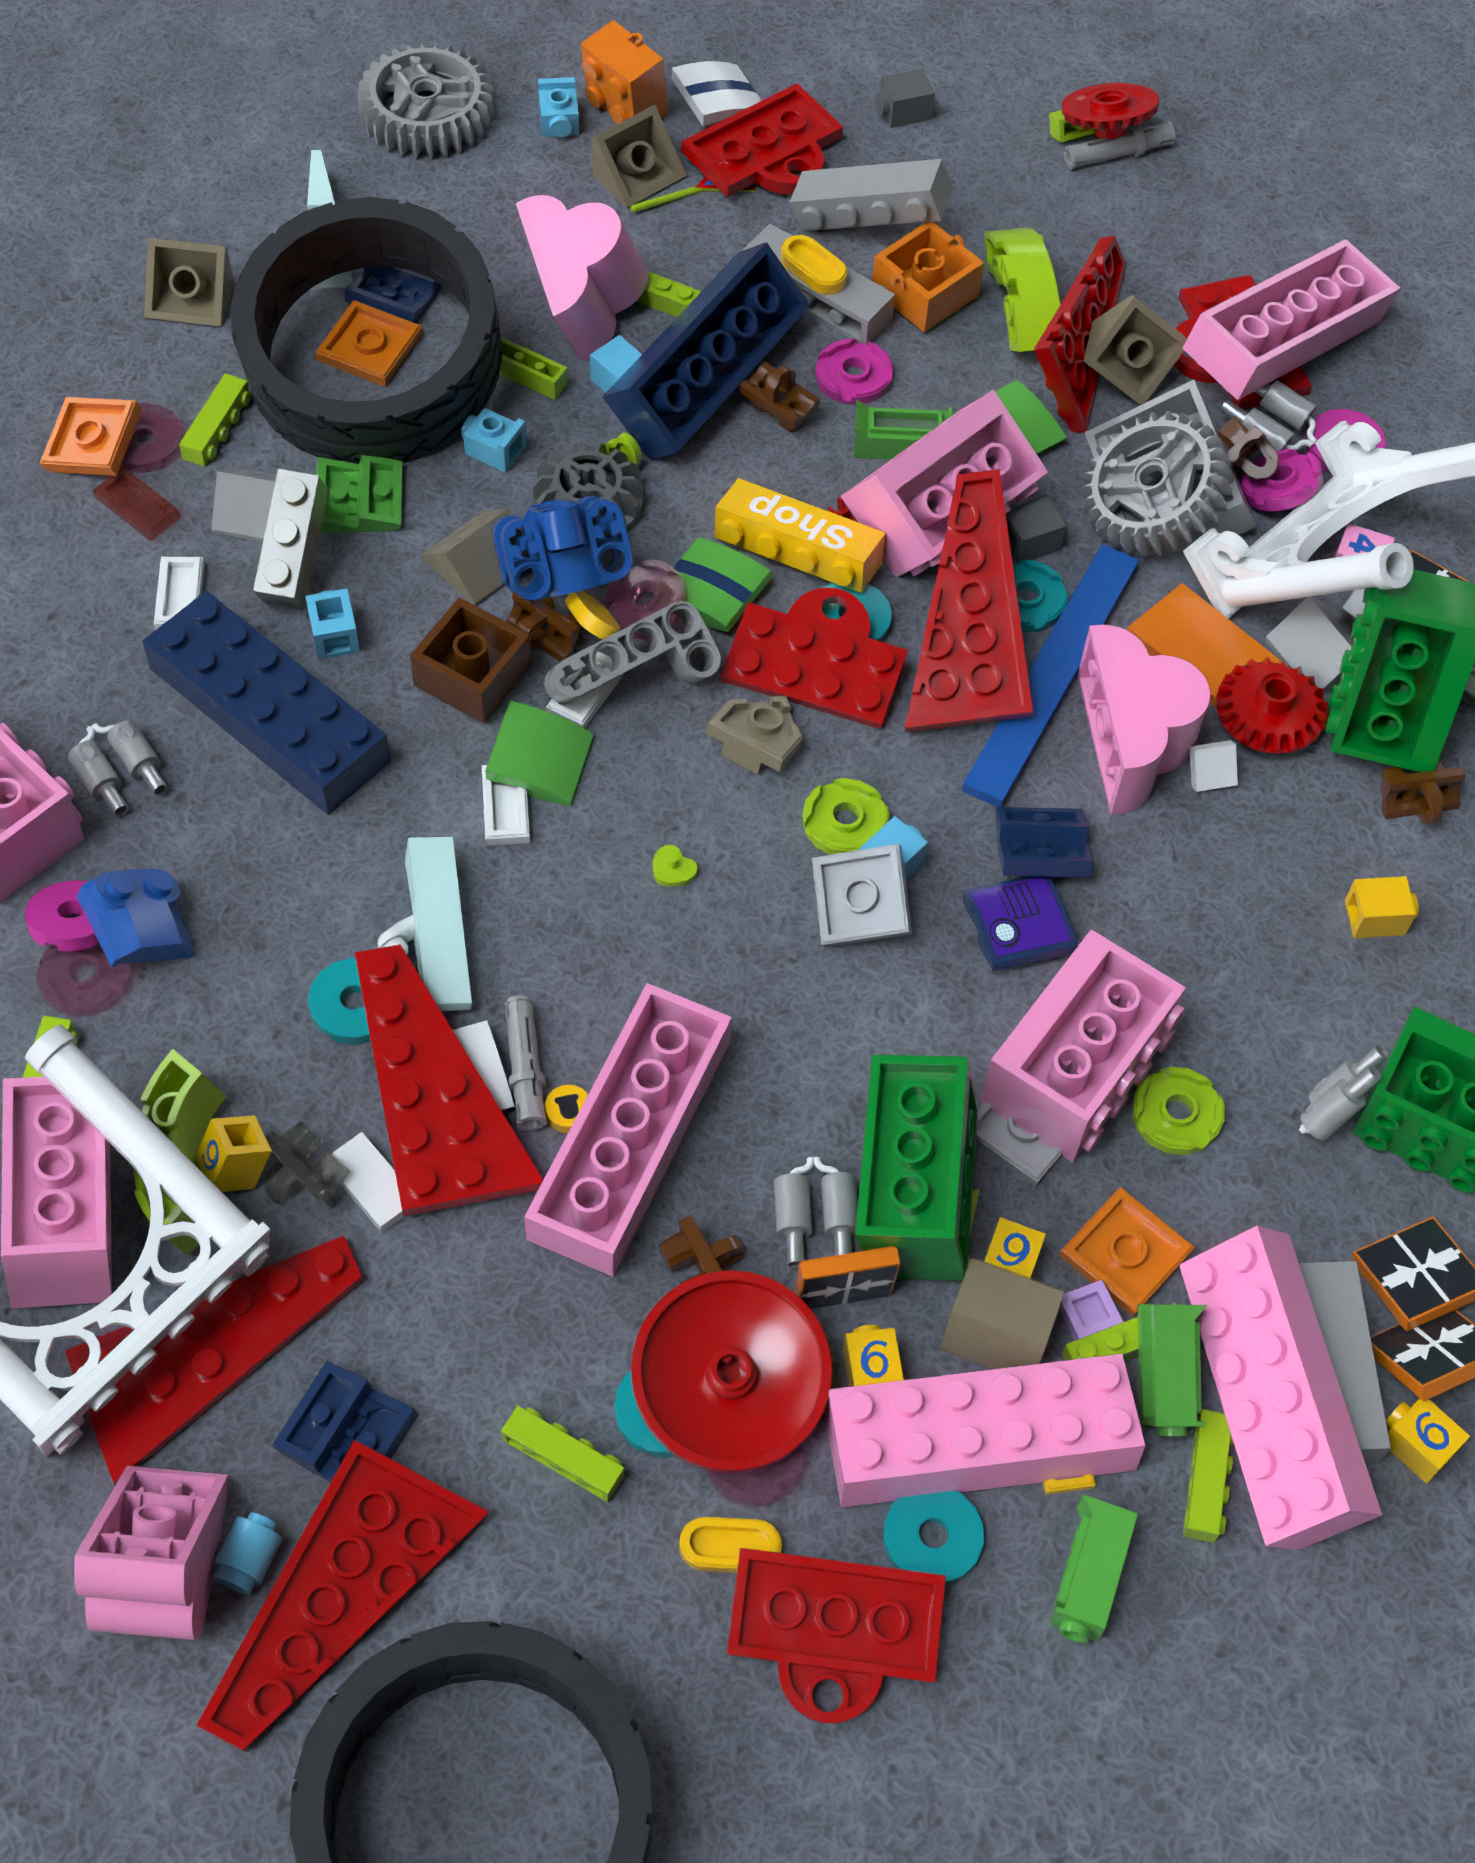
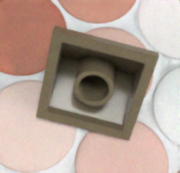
[592,105,687,208]
[144,237,234,327]
[1083,295,1187,405]
[421,508,529,606]
[940,1257,1065,1369]

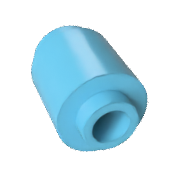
[212,1512,283,1595]

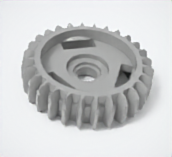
[358,43,495,159]
[1080,411,1234,557]

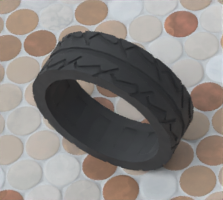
[230,197,503,464]
[290,1621,652,1863]

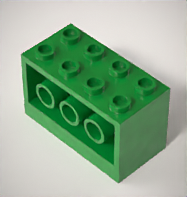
[1325,569,1475,772]
[1351,1006,1475,1193]
[855,1055,979,1281]

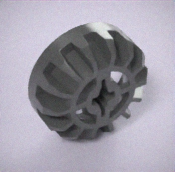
[533,442,643,538]

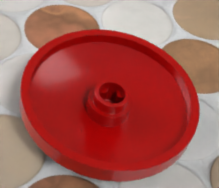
[631,1270,832,1474]

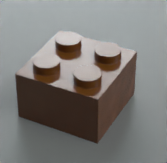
[410,597,532,723]

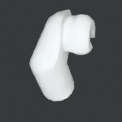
[377,915,416,954]

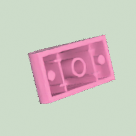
[516,195,648,361]
[1077,625,1210,815]
[74,1466,228,1640]

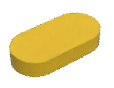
[780,235,847,295]
[565,591,620,640]
[679,1517,782,1573]

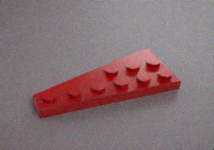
[1034,236,1126,433]
[904,469,1033,732]
[354,944,543,1217]
[65,1235,363,1485]
[196,1440,489,1752]

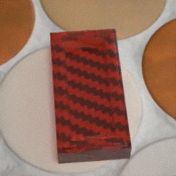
[93,467,181,541]

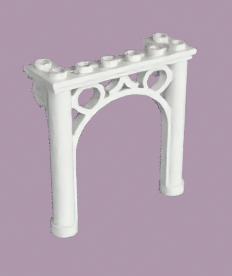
[1183,421,1475,619]
[0,1024,270,1457]

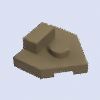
[705,696,803,775]

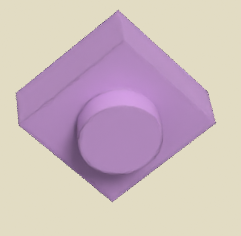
[1059,1280,1123,1341]

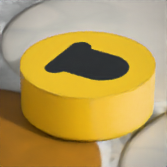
[545,1085,588,1133]

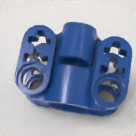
[492,496,633,601]

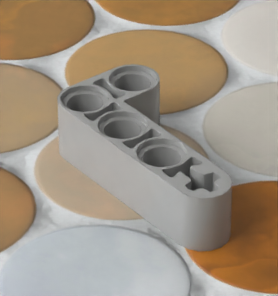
[544,601,721,703]

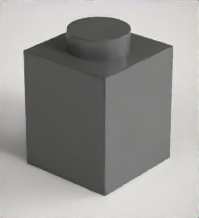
[875,68,935,128]
[1006,496,1067,564]

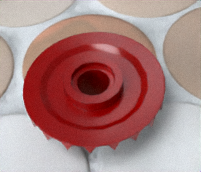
[1062,83,1159,139]
[1216,657,1328,754]

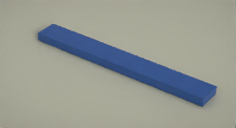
[962,544,1139,807]

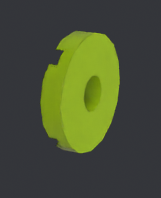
[802,778,889,855]
[1132,1066,1225,1155]

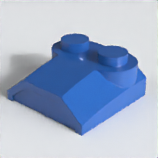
[76,868,195,967]

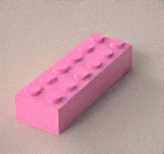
[1182,239,1401,400]
[524,983,732,1277]
[1179,1226,1382,1550]
[825,1354,1145,1508]

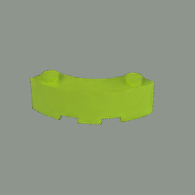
[984,227,1060,352]
[128,1049,227,1256]

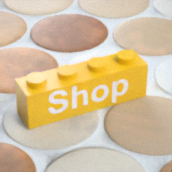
[714,478,886,593]

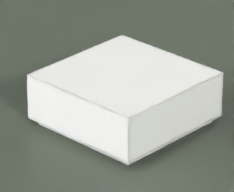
[1190,740,1238,792]

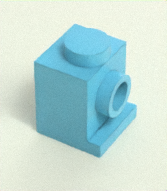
[538,77,579,137]
[461,408,527,473]
[305,589,360,659]

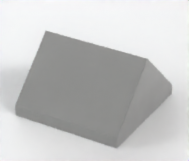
[211,467,277,542]
[1265,596,1353,695]

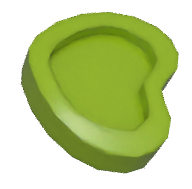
[605,432,642,467]
[653,844,698,887]

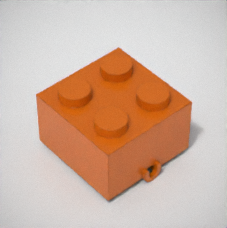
[580,20,668,125]
[872,221,984,333]

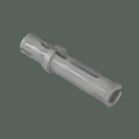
[1064,121,1176,170]
[504,995,547,1131]

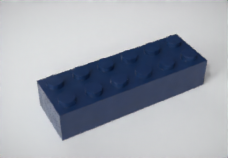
[602,242,811,460]
[142,590,391,815]

